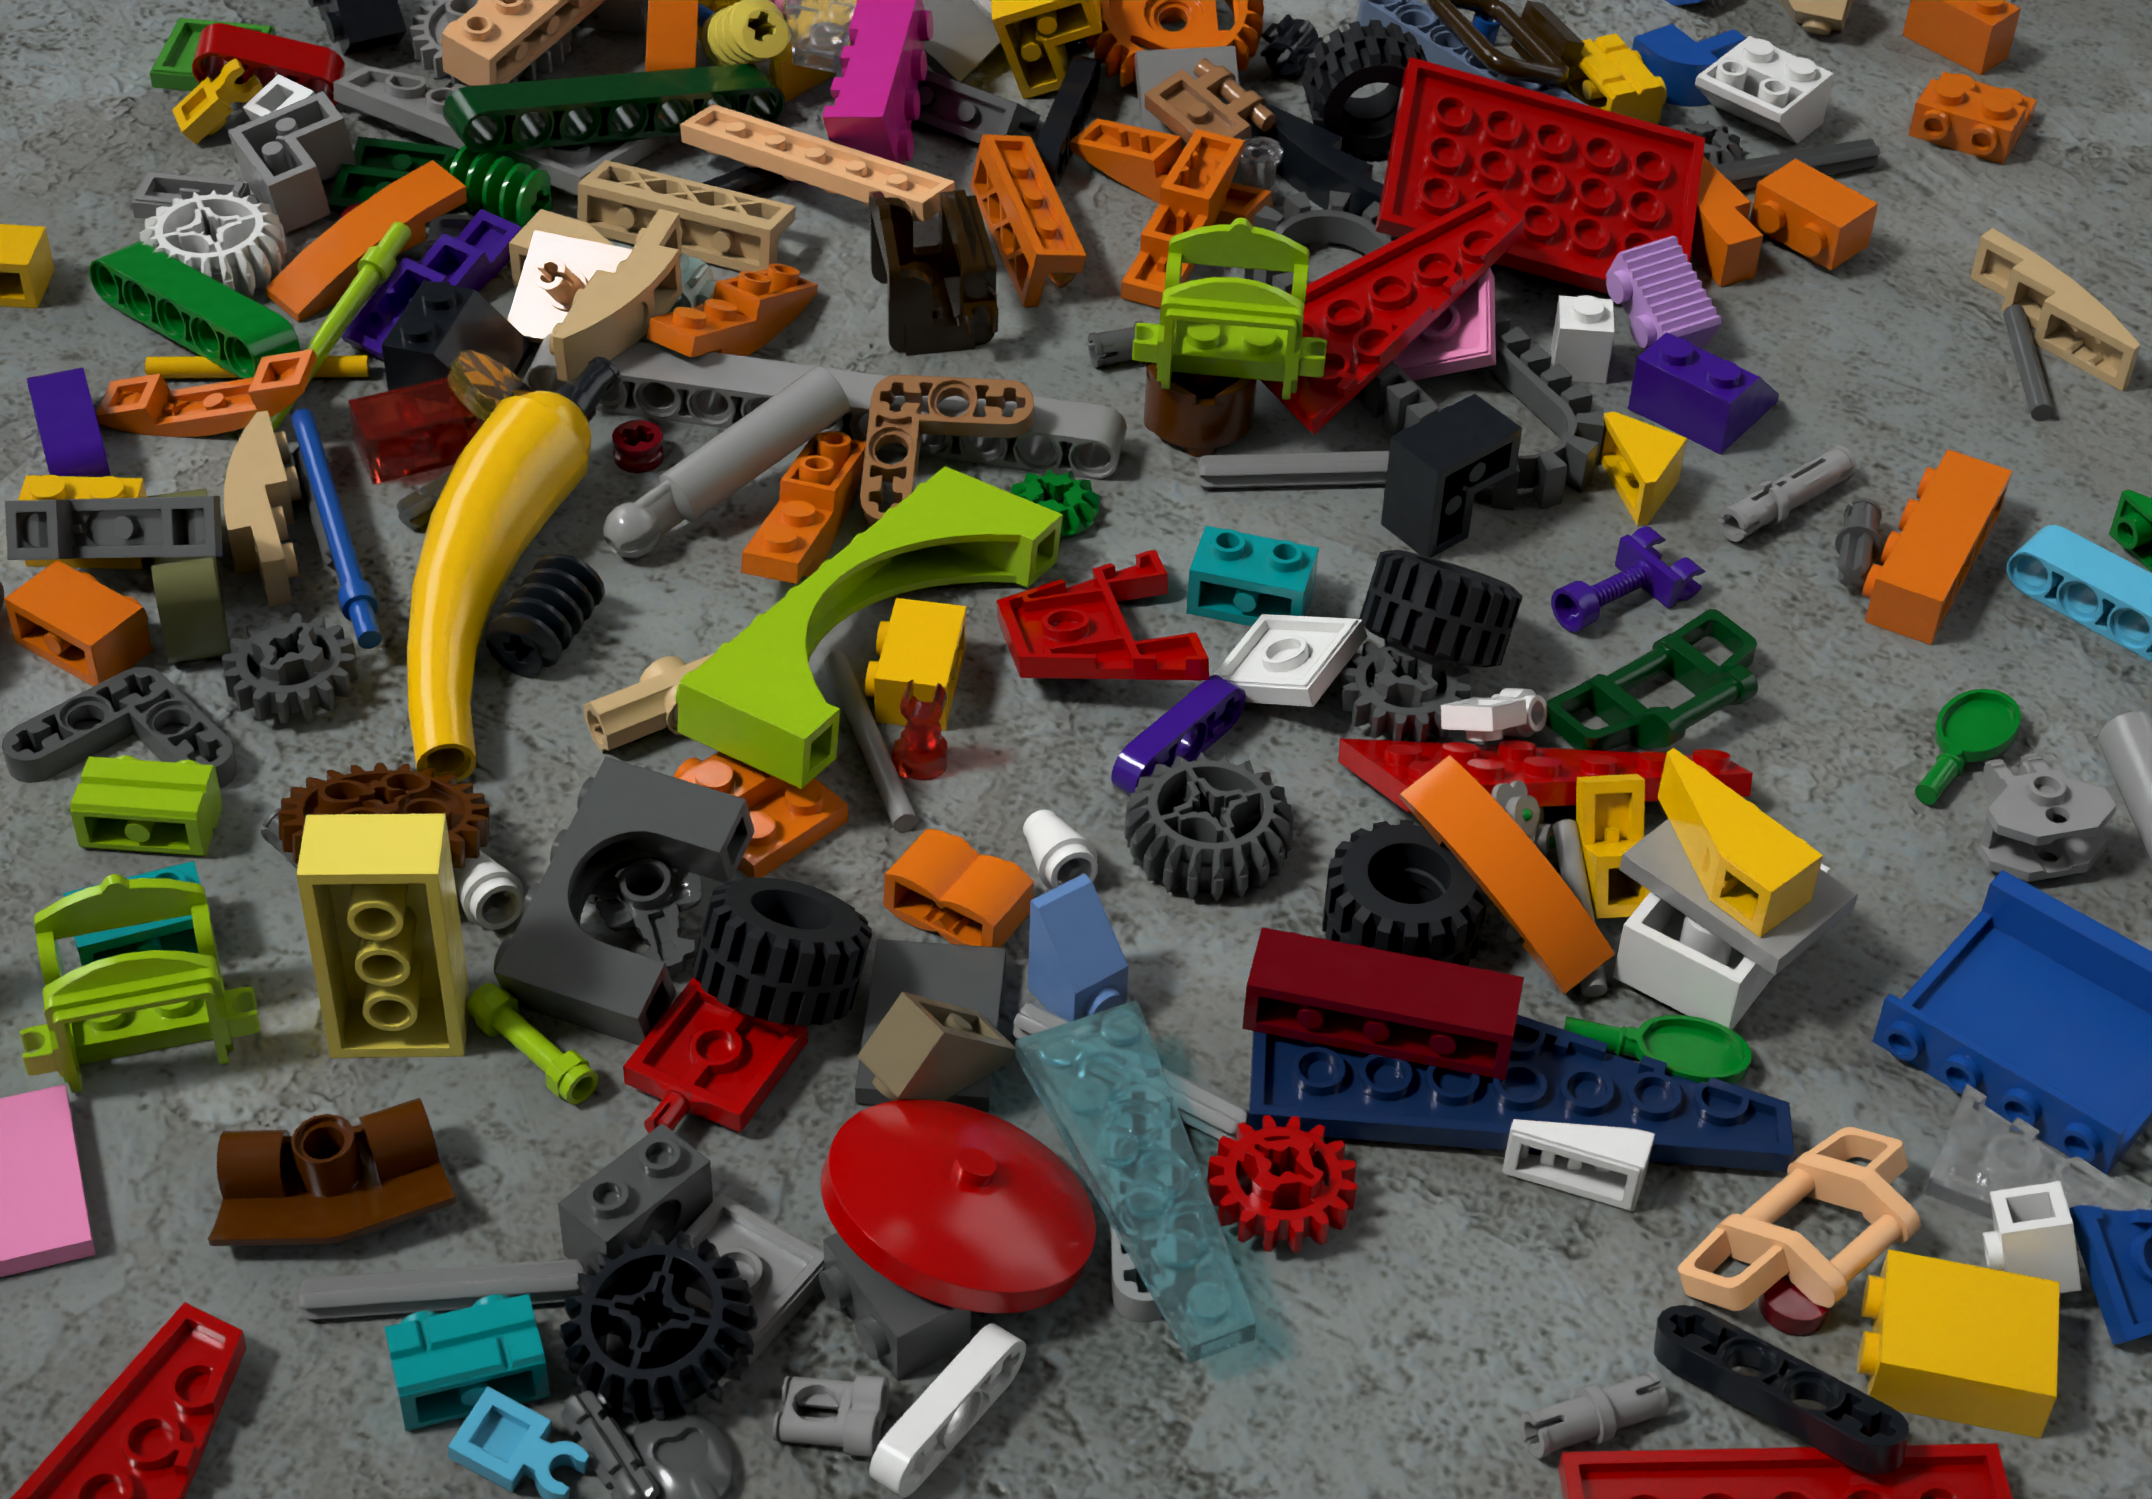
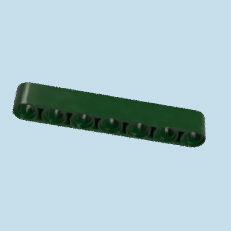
[443,63,785,153]

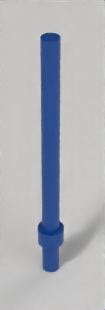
[291,409,382,649]

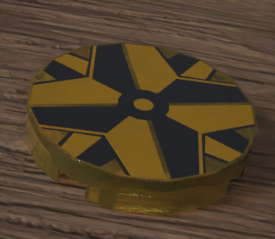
[447,350,534,421]

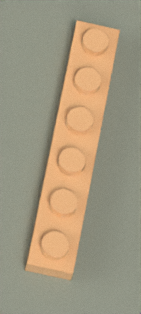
[680,104,955,222]

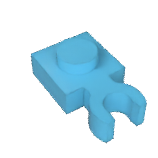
[448,1386,589,1499]

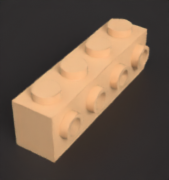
[441,0,605,86]

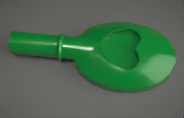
[1915,689,2021,805]
[1564,1015,1752,1084]

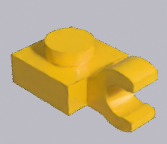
[172,59,263,145]

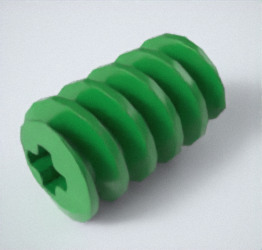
[442,146,553,228]

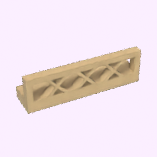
[577,160,796,272]

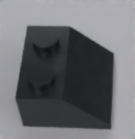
[382,280,532,416]

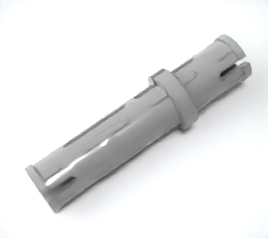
[1717,445,1856,542]

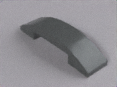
[5,496,222,560]

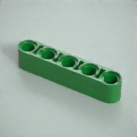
[89,241,300,379]

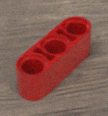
[192,23,345,107]

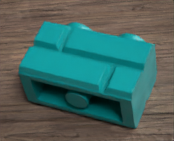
[384,1294,550,1431]

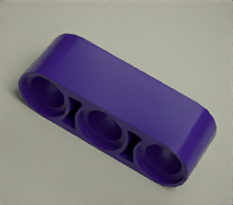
[26,367,111,477]

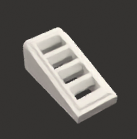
[1502,1119,1655,1211]

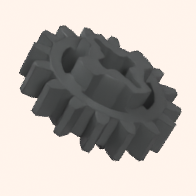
[222,613,358,723]
[1339,640,1472,742]

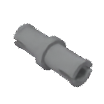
[1520,1371,1669,1459]

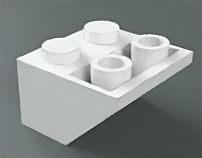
[1695,36,1834,144]

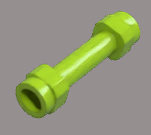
[466,983,599,1105]

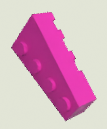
[822,0,933,165]

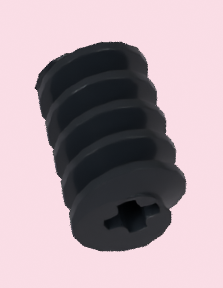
[486,553,605,678]

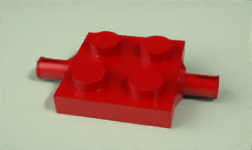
[623,977,808,1133]

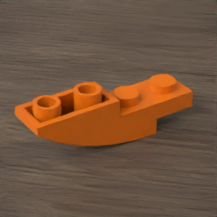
[646,264,818,358]
[741,431,866,584]

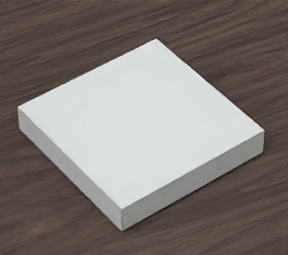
[1213,614,1368,707]

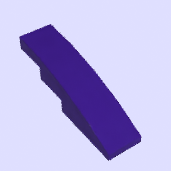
[341,209,522,360]

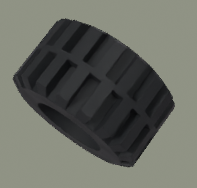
[1303,20,1427,160]
[1359,550,1523,668]
[1322,820,1488,966]
[693,877,872,1026]

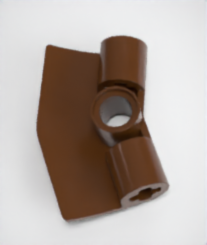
[208,1098,457,1246]

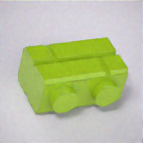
[70,755,222,856]

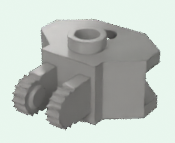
[1979,753,2117,882]

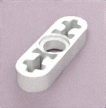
[869,1323,1026,1497]

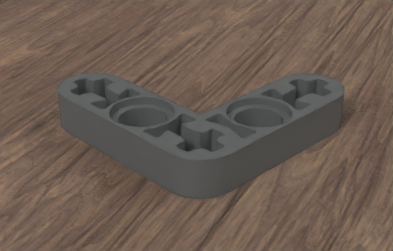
[2,667,237,789]

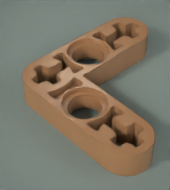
[860,375,1036,527]

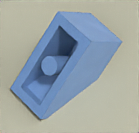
[1028,873,1129,1030]

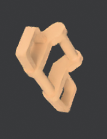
[1678,1127,1921,1311]

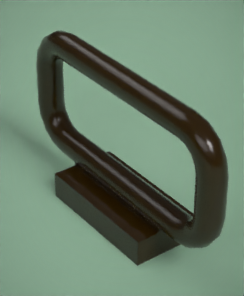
[1426,0,1585,89]

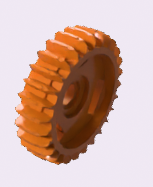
[1086,0,1264,88]

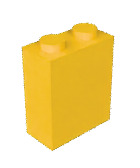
[1857,1249,2060,1439]

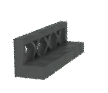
[836,41,1041,144]

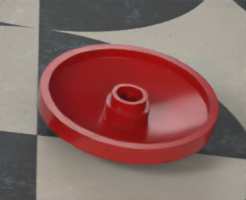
[820,1099,1096,1313]

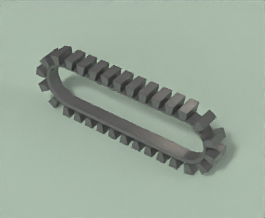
[1244,191,1604,511]

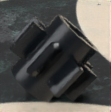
[1260,14,1323,80]

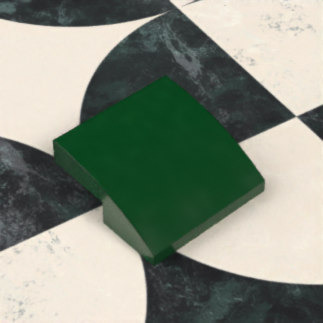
[328,136,458,223]

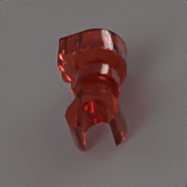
[891,680,948,781]

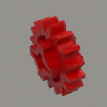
[1207,1115,1357,1253]

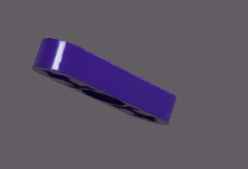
[1111,675,1246,795]

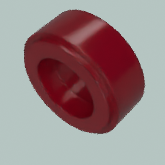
[1758,1275,1830,1335]

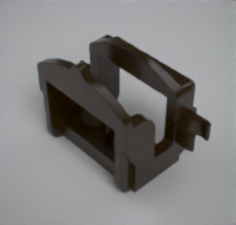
[869,190,998,356]

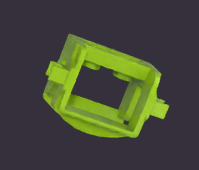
[1132,218,1327,400]
[20,874,261,1093]

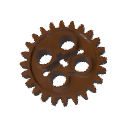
[278,763,489,869]

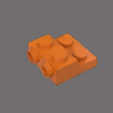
[1908,71,2037,165]
[674,751,849,878]

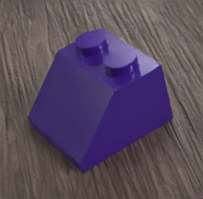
[1628,332,1779,455]

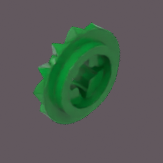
[1011,468,1099,537]

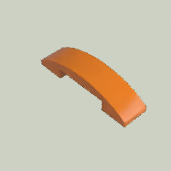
[96,349,317,437]
[1399,755,1615,995]

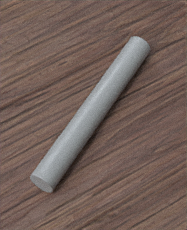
[1553,819,1607,997]

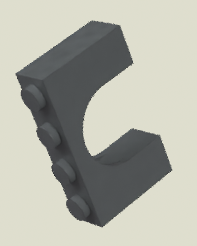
[494,756,755,1045]

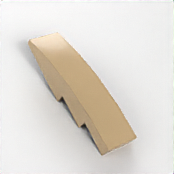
[1970,228,2141,391]

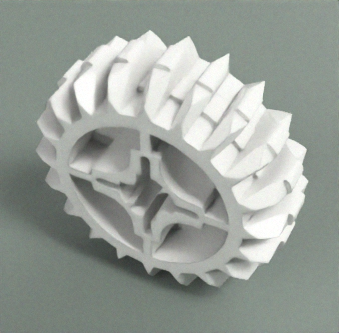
[139,190,287,297]

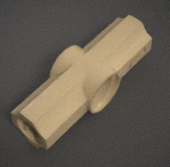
[583,653,715,752]

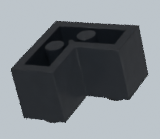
[308,0,407,56]
[1381,394,1522,558]

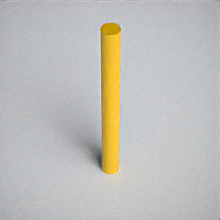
[145,355,370,379]

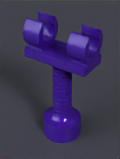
[1551,526,1706,632]

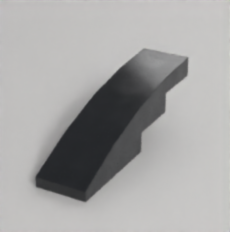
[1250,103,1384,217]

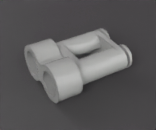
[773,1375,889,1457]

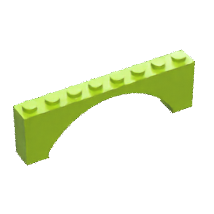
[675,466,1063,789]

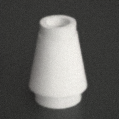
[1023,809,1098,890]
[453,850,524,930]

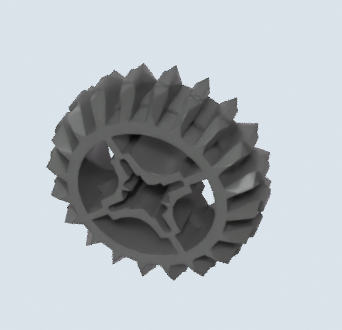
[1124,751,1294,902]

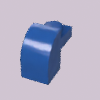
[1632,24,1746,107]

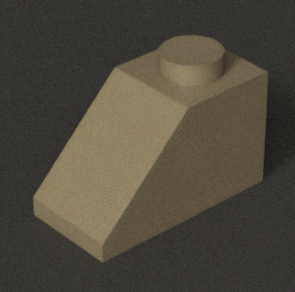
[857,992,1019,1101]

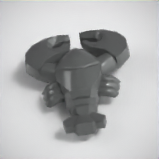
[587,858,702,976]

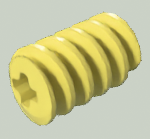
[701,0,791,66]

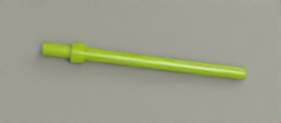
[270,222,412,433]

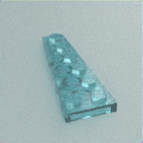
[1015,1000,1256,1363]

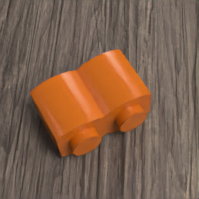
[883,829,1034,948]

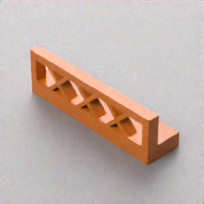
[970,134,1087,307]

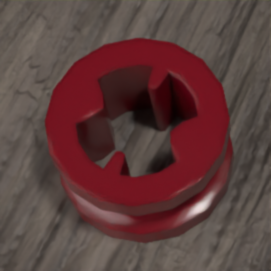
[612,420,664,473]

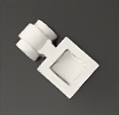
[1441,688,1547,741]

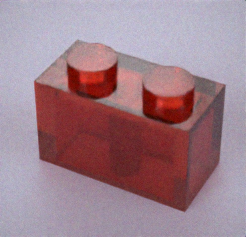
[348,375,479,484]

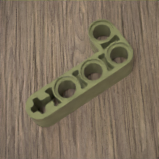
[147,488,230,664]

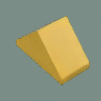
[1599,411,1687,526]

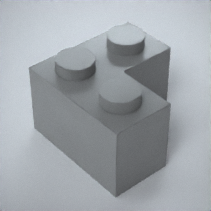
[228,91,357,234]

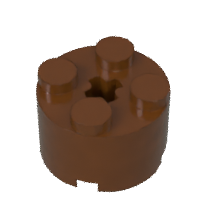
[1144,362,1257,457]

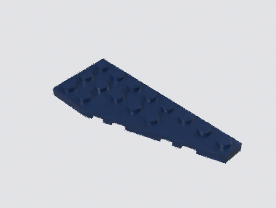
[1248,1015,1794,1172]

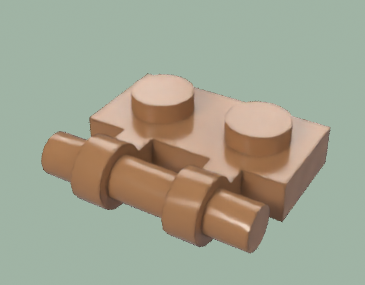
[1145,58,1276,143]

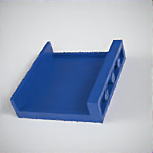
[1872,870,2152,1178]

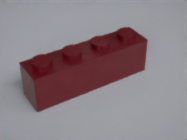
[1242,927,1524,1080]

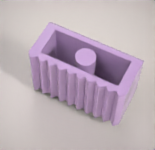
[1606,236,1722,349]

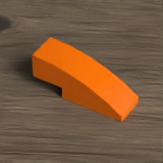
[1691,156,1763,288]

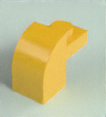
[1576,774,1651,919]

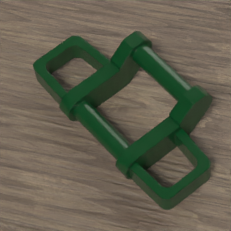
[1545,609,1758,751]

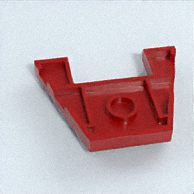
[996,550,1209,681]

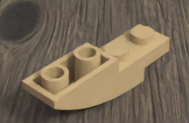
[549,208,682,382]
[224,410,302,607]

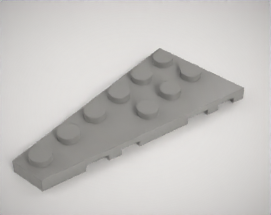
[333,66,670,196]

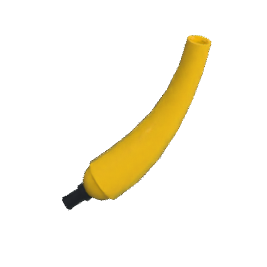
[407,356,621,783]

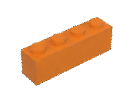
[1862,449,2013,645]

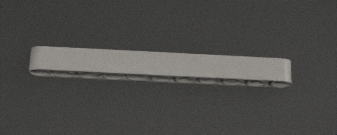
[526,333,1127,479]

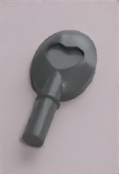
[631,1405,733,1499]

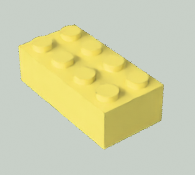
[296,814,471,1058]

